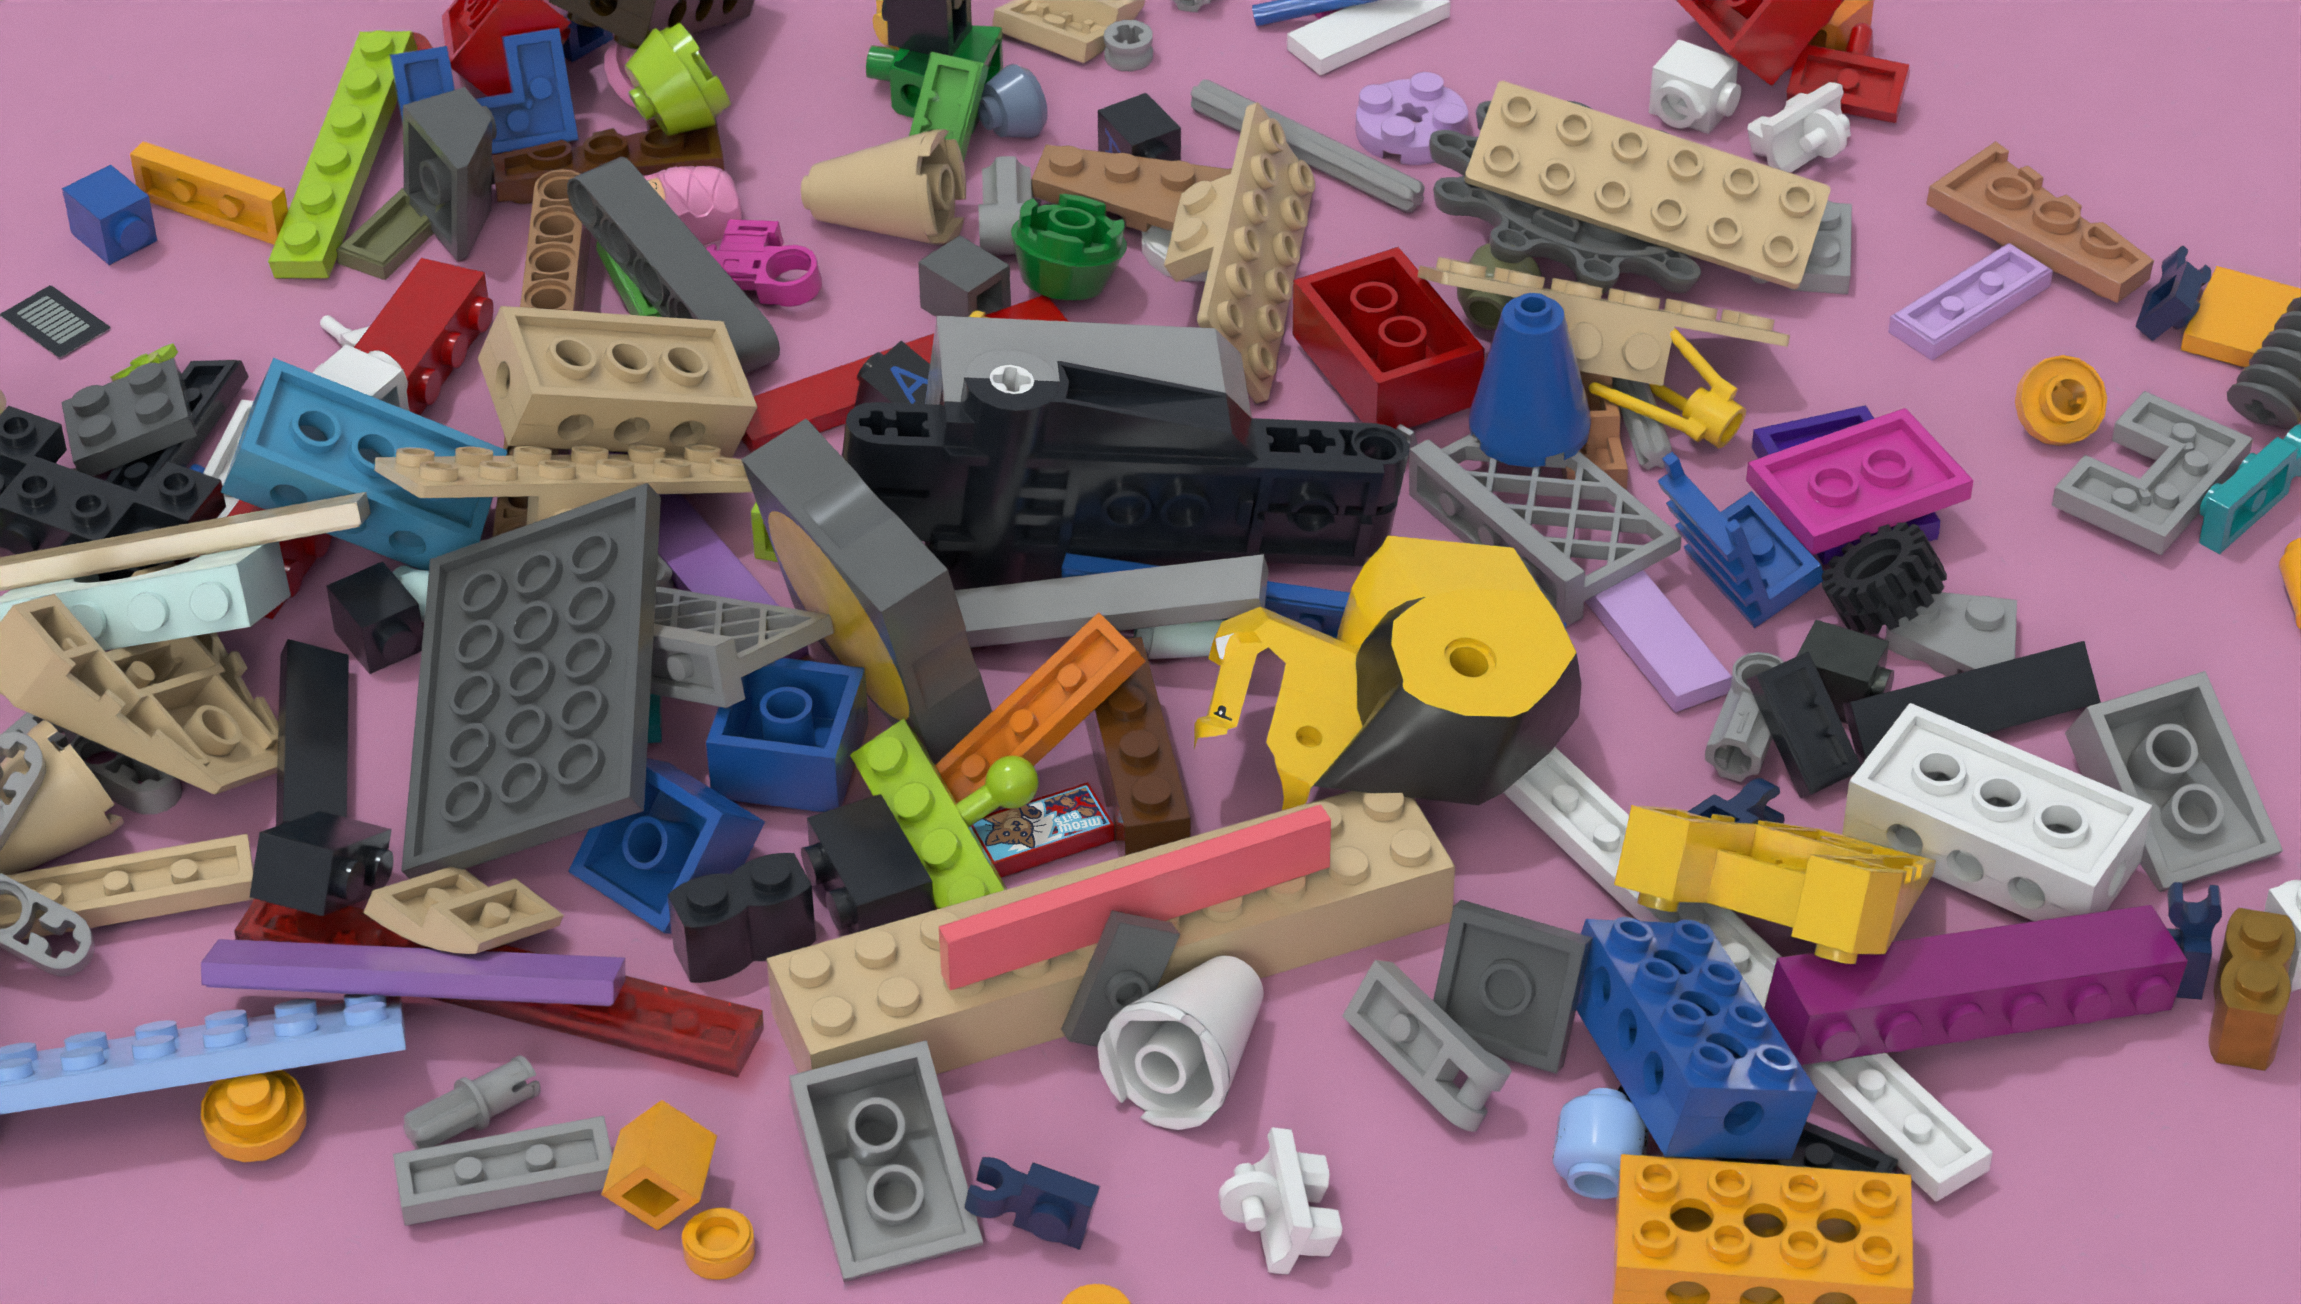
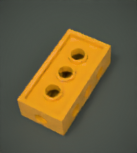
[1612,1154,1913,1304]

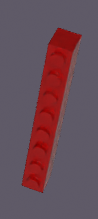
[197,258,494,620]

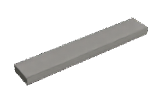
[955,554,1268,648]

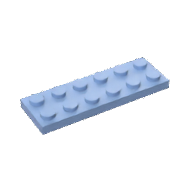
[0,994,406,1115]

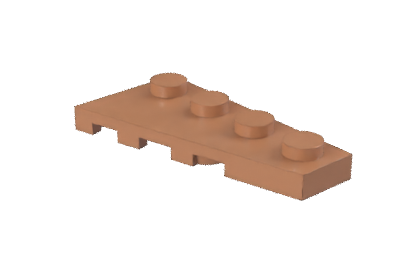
[1926,141,2154,303]

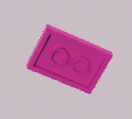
[1746,408,1974,555]

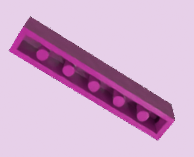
[1764,905,2188,1065]

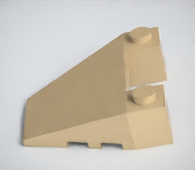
[0,561,278,795]

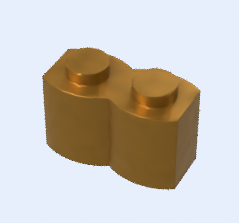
[2208,908,2295,1071]

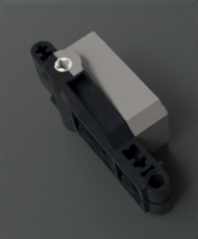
[842,316,1410,591]

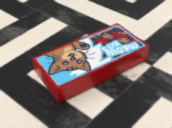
[971,782,1115,877]

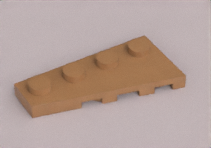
[1032,144,1232,232]

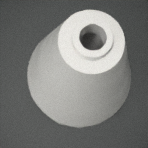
[1098,955,1264,1130]

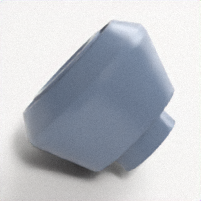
[977,64,1048,138]

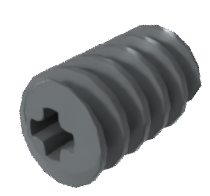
[2227,297,2301,430]

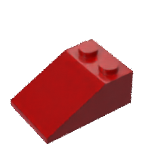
[441,0,571,96]

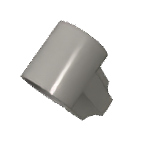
[978,156,1033,255]
[1705,652,1784,782]

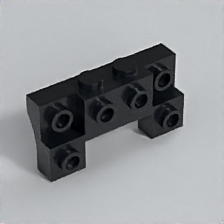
[0,406,226,582]

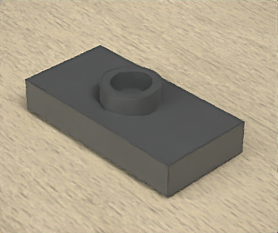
[1061,911,1180,1047]

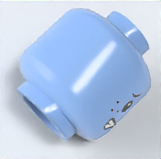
[1552,1088,1649,1199]

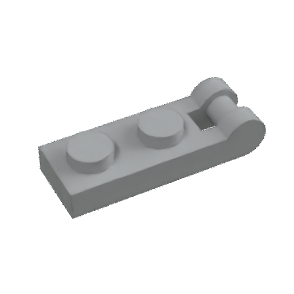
[1342,960,1512,1132]

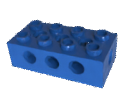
[1576,917,1818,1160]

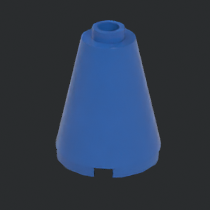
[1469,293,1591,468]

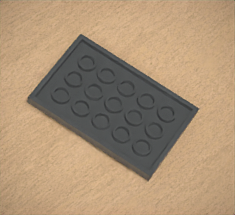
[401,483,661,879]

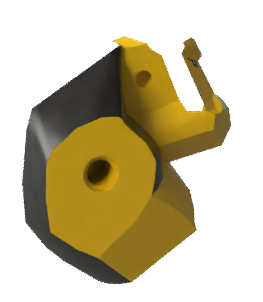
[1194,536,1582,811]

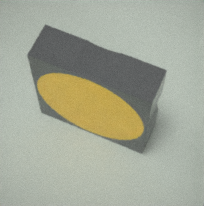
[741,419,992,765]

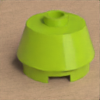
[624,23,731,136]

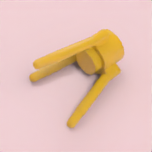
[1588,328,1746,449]

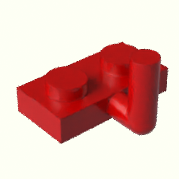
[1786,23,1910,124]

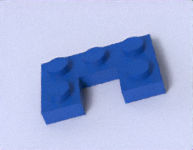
[390,28,579,154]

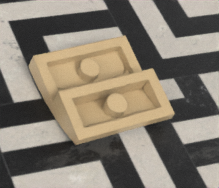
[992,0,1145,63]
[364,867,564,954]

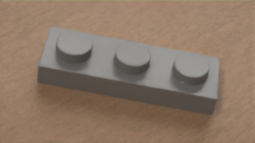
[393,1116,612,1226]

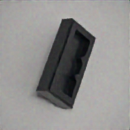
[1746,651,1861,799]

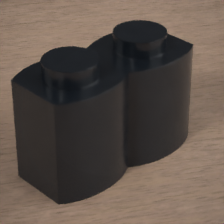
[667,853,816,983]

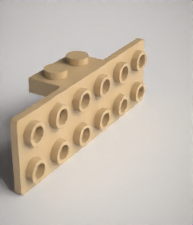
[1464,81,1831,289]
[1164,102,1315,404]
[1417,257,1790,386]
[374,444,753,525]

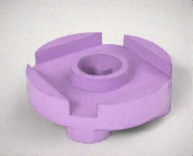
[1356,72,1468,165]

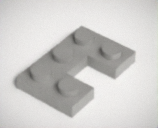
[2052,391,2253,555]

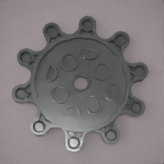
[1429,101,1701,294]

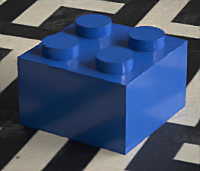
[706,658,869,812]

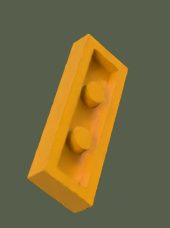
[130,141,288,245]

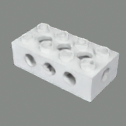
[1842,703,2152,921]

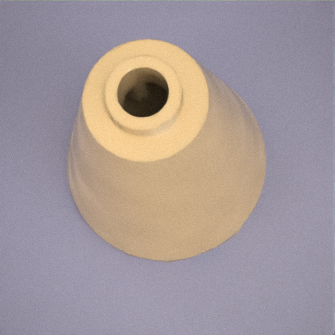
[801,129,966,245]
[0,720,124,875]

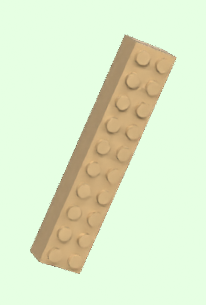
[767,791,1455,1074]

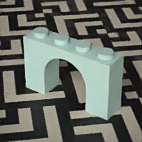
[0,542,291,651]

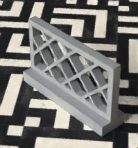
[1409,434,1682,627]
[650,586,834,708]

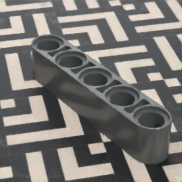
[567,157,780,375]

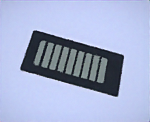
[0,285,110,358]

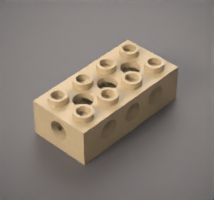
[478,306,757,458]

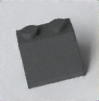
[403,87,497,261]

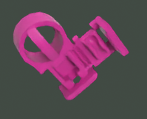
[706,219,822,307]

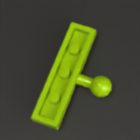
[850,718,1039,909]

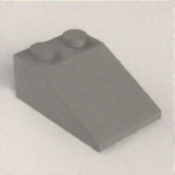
[2065,671,2283,892]
[789,1040,983,1282]

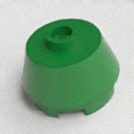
[1011,194,1127,300]

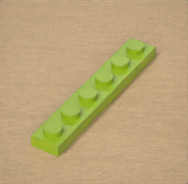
[268,30,418,278]

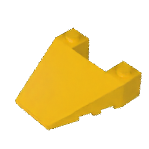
[1614,805,1936,964]

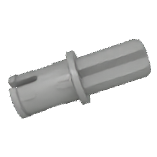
[403,1055,540,1149]

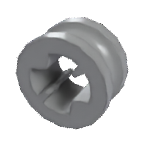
[1104,20,1153,71]

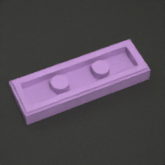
[1888,243,2053,360]
[1585,570,1732,713]

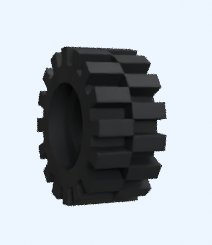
[1821,522,1947,635]

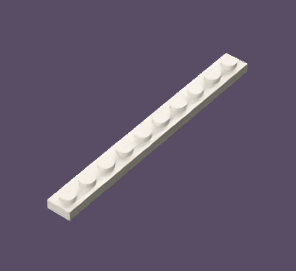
[1503,747,1993,1202]

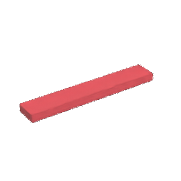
[939,804,1331,991]

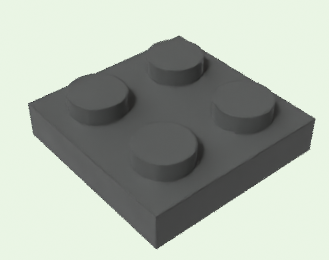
[61,358,197,477]
[1433,900,1592,1074]

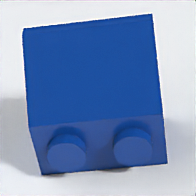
[568,758,765,934]

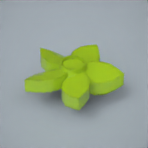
[110,343,178,381]

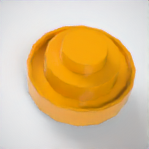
[2015,355,2107,446]
[201,1070,307,1162]

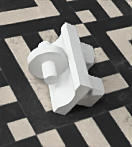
[1748,82,1851,173]
[1218,1127,1342,1275]

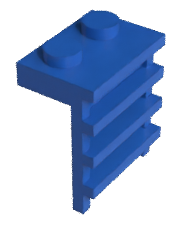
[1657,452,1824,628]

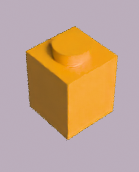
[601,1100,717,1231]

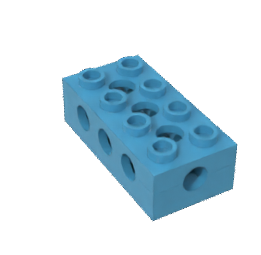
[221,358,508,571]

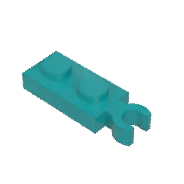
[2199,424,2301,554]

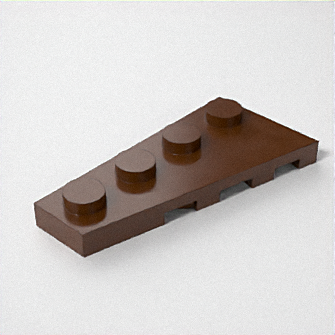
[492,118,725,204]

